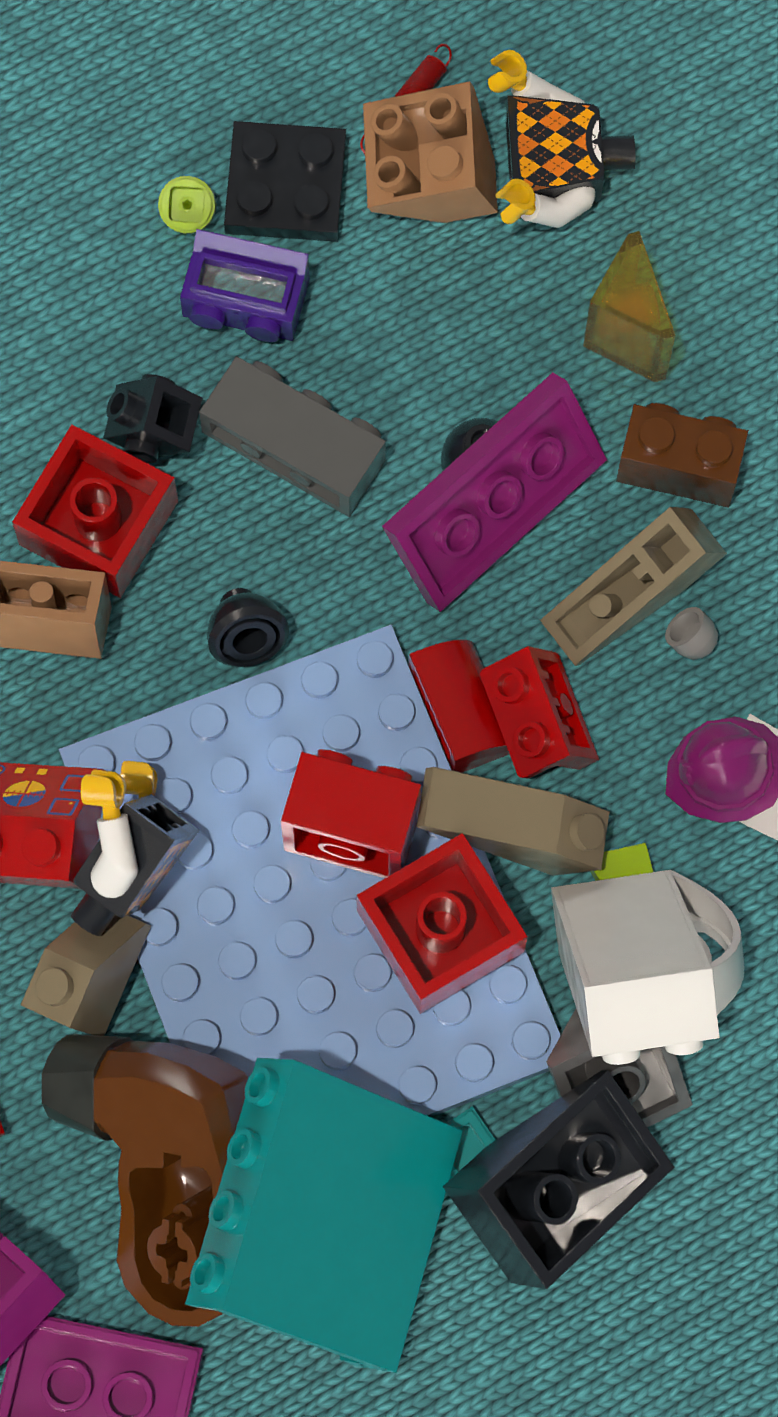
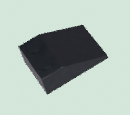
[443,1070,675,1289]

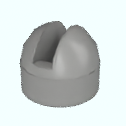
[665,607,718,660]

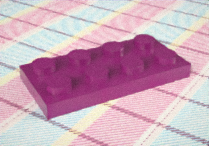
[382,372,607,612]

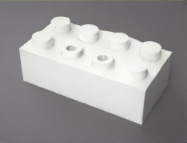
[551,870,744,1065]

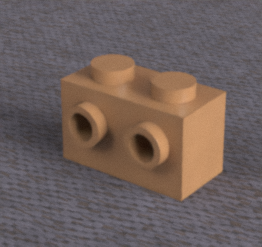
[0,561,112,659]

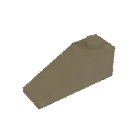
[540,507,727,666]
[416,767,610,876]

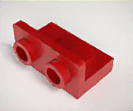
[480,646,599,779]

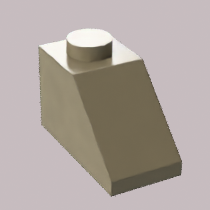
[21,915,151,1036]

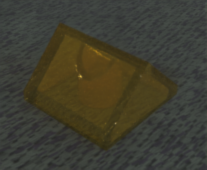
[583,231,676,382]

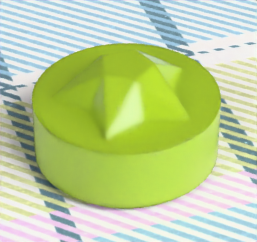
[158,176,216,233]

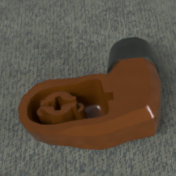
[42,1034,248,1327]

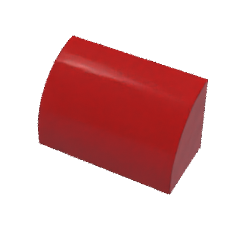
[409,639,509,773]

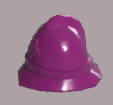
[665,716,778,823]

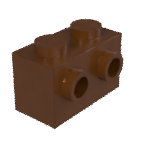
[616,403,749,508]

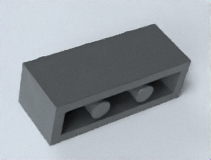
[199,356,386,517]

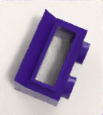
[180,229,310,342]

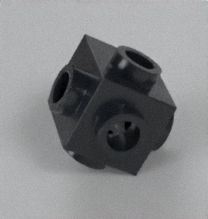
[103,374,203,463]

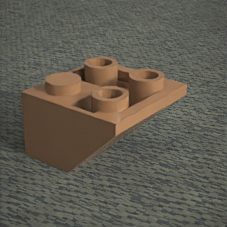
[363,81,498,223]

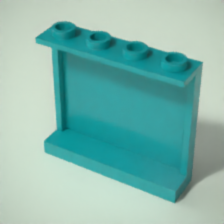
[185,1058,462,1373]

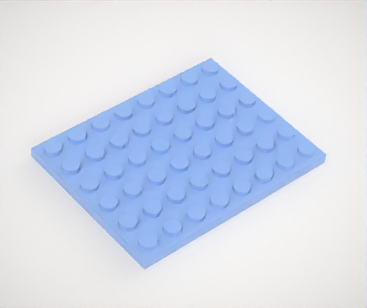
[59,625,561,1117]

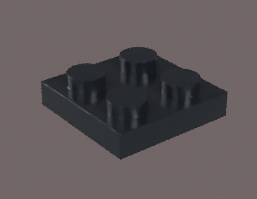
[224,121,346,242]

